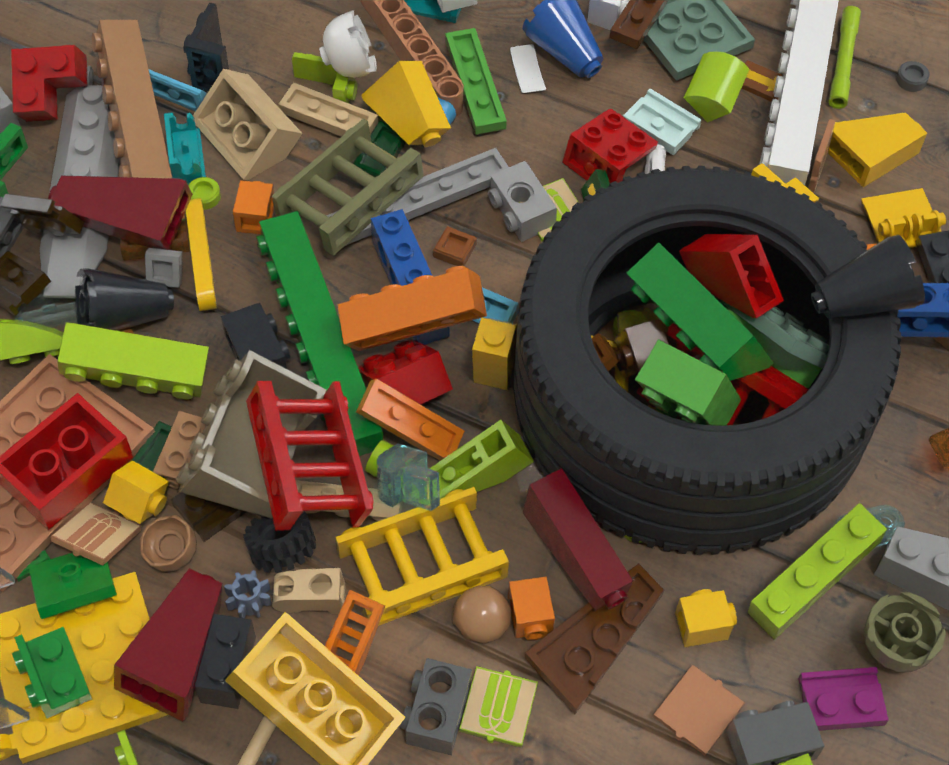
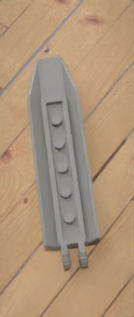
[40,65,120,298]

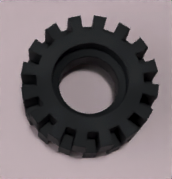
[243,511,317,573]

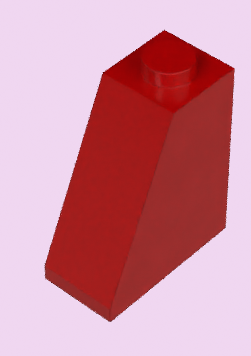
[679,234,784,318]

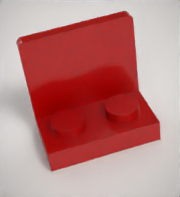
[562,109,658,183]

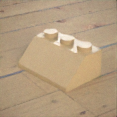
[193,69,303,180]

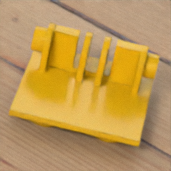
[861,188,946,248]

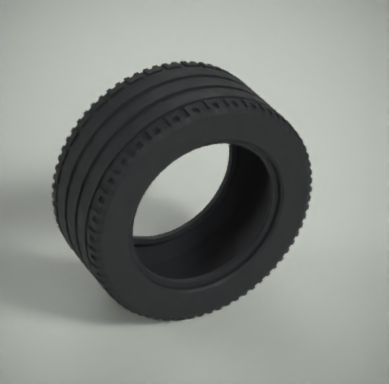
[513,166,901,555]

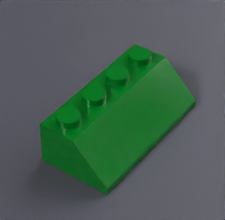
[627,243,774,381]

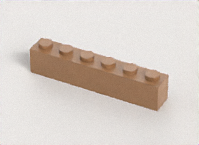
[92,20,172,178]

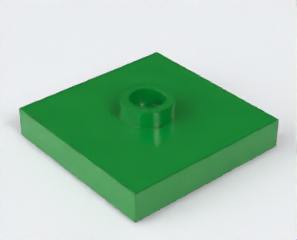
[29,552,117,619]

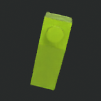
[413,420,534,504]

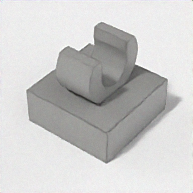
[145,248,182,288]

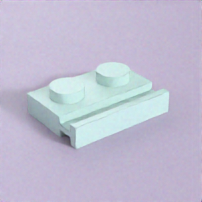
[623,89,701,155]

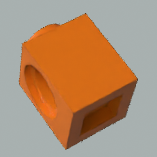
[233,180,275,235]
[508,576,555,640]

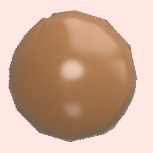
[140,515,197,572]
[452,586,512,644]

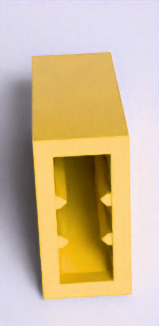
[361,61,451,147]
[828,113,927,188]
[472,317,518,390]

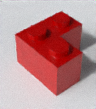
[11,45,88,122]

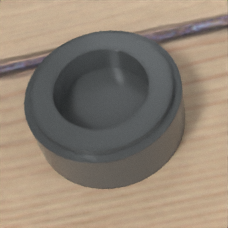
[896,61,930,92]

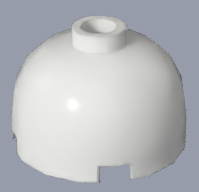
[319,10,377,78]

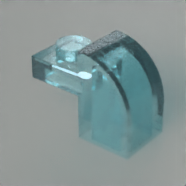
[377,443,440,511]

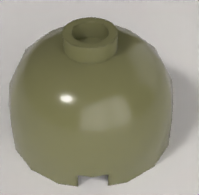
[864,592,946,672]

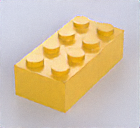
[225,612,405,765]

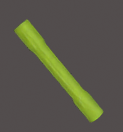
[829,6,861,109]

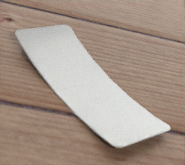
[510,44,546,93]

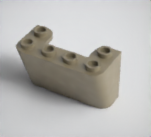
[176,350,326,519]

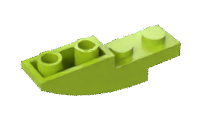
[0,319,64,364]

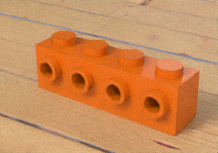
[337,266,487,351]

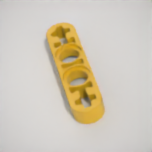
[186,198,217,311]

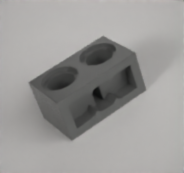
[400,658,472,756]

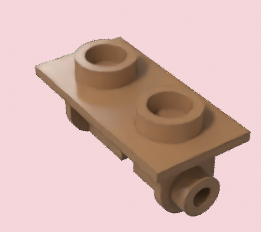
[153,411,205,489]

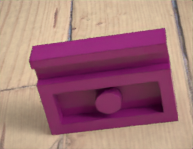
[798,667,889,731]

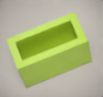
[684,52,749,123]

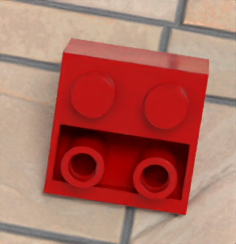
[358,339,453,405]

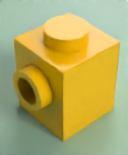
[103,460,169,524]
[675,589,737,647]

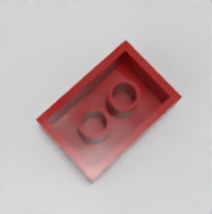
[0,393,133,530]

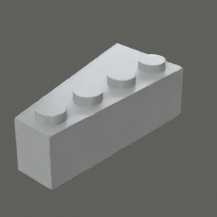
[874,527,949,610]

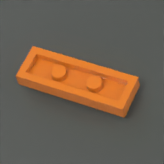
[356,379,465,461]

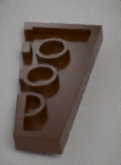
[525,563,664,715]

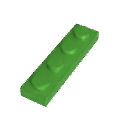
[445,28,507,135]

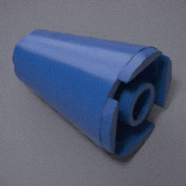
[522,0,603,78]

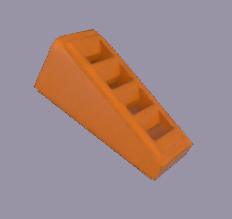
[325,590,386,676]

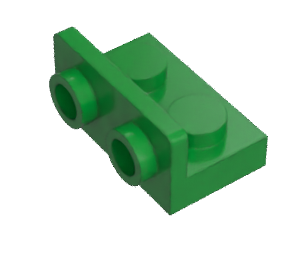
[12,626,92,718]

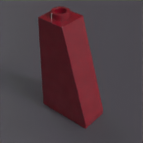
[48,175,193,250]
[523,468,633,611]
[114,568,223,721]

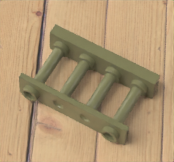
[271,119,424,256]

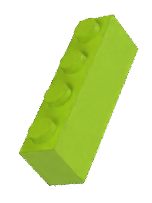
[57,322,209,399]
[748,503,887,640]

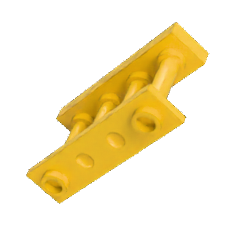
[336,487,509,626]

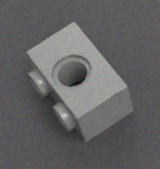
[488,161,557,242]

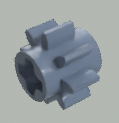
[224,570,271,618]

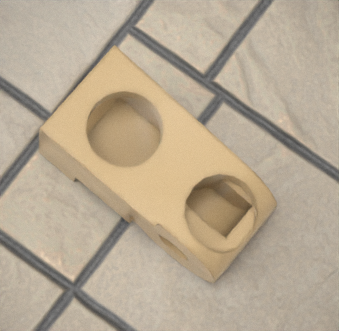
[272,568,346,614]

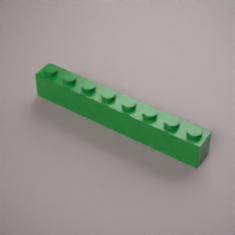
[256,211,383,456]

